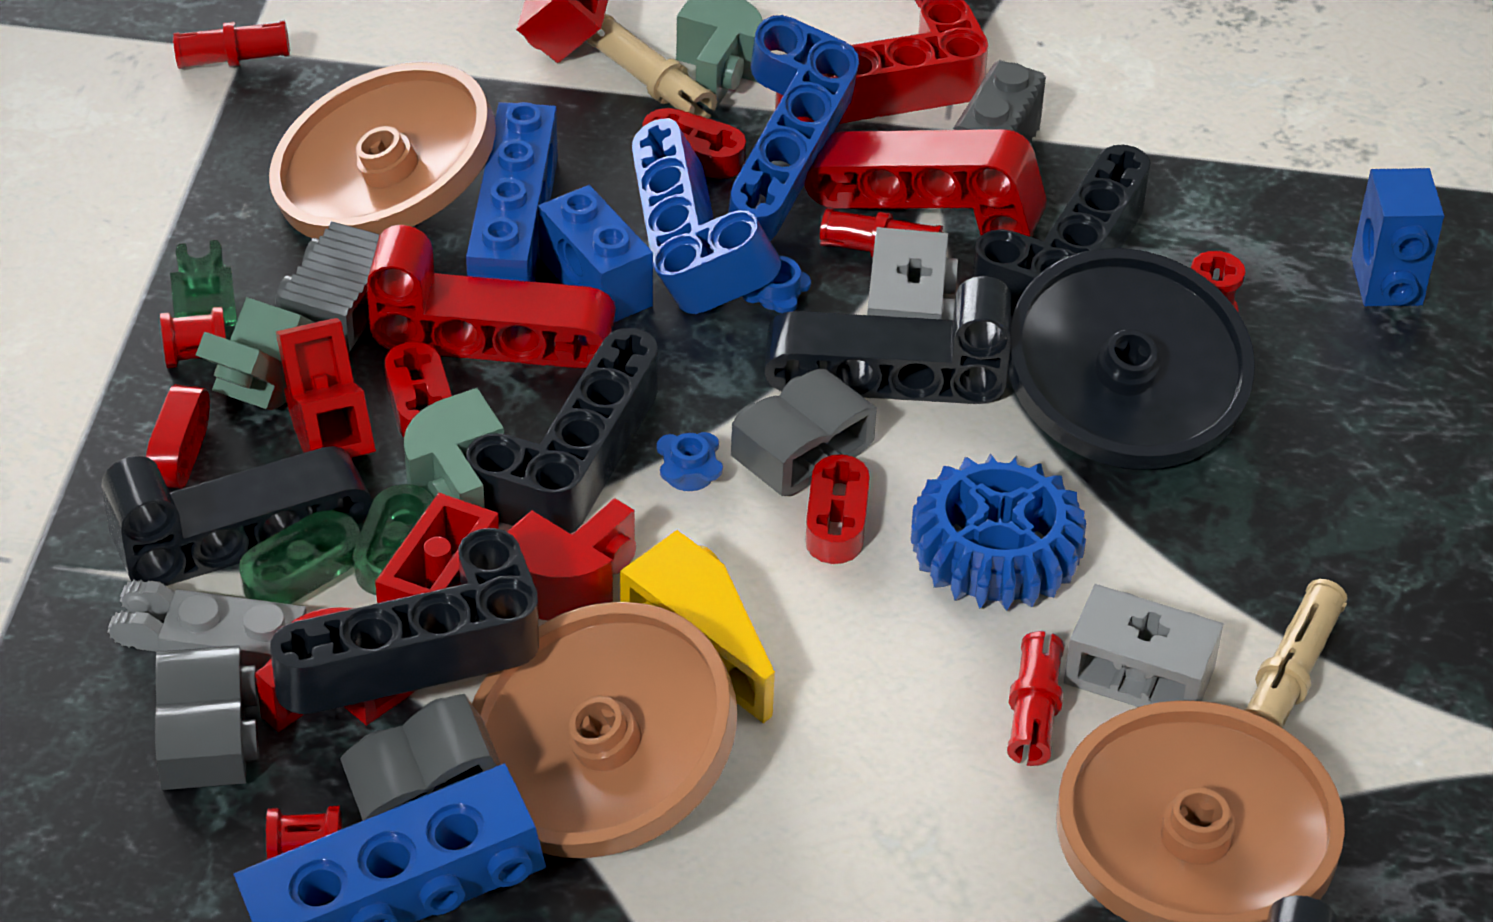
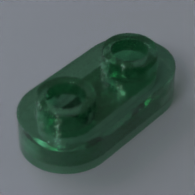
[353,484,434,595]
[239,511,361,604]

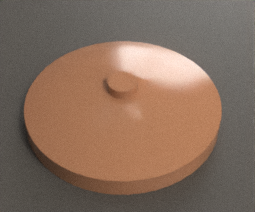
[269,62,496,239]
[472,602,737,858]
[1056,701,1345,922]

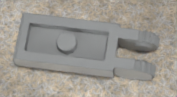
[107,580,307,670]

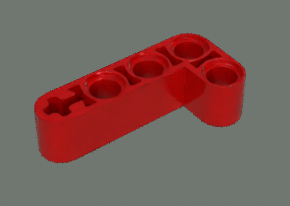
[775,0,988,124]
[804,129,1047,237]
[367,225,616,368]

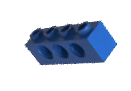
[466,102,558,282]
[233,763,546,922]

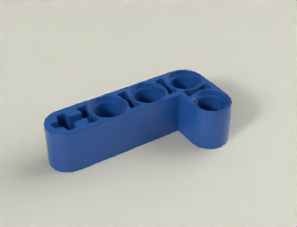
[728,15,859,241]
[632,119,781,314]

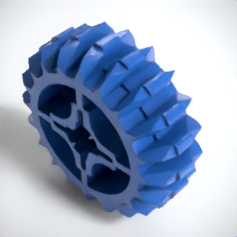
[910,453,1087,612]

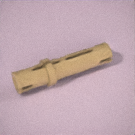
[586,14,717,119]
[1244,579,1347,728]

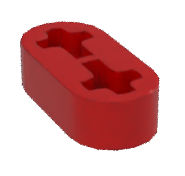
[643,108,746,179]
[385,342,452,438]
[146,384,210,489]
[805,454,870,564]

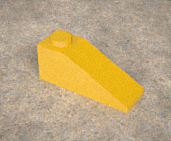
[620,530,775,724]

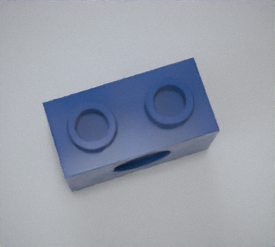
[1351,168,1444,306]
[538,185,653,323]

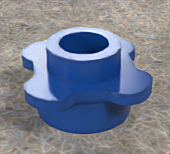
[742,256,811,313]
[657,432,723,491]

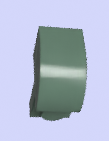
[676,0,763,109]
[196,297,315,410]
[404,388,504,508]

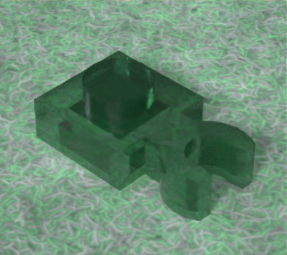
[170,240,237,326]

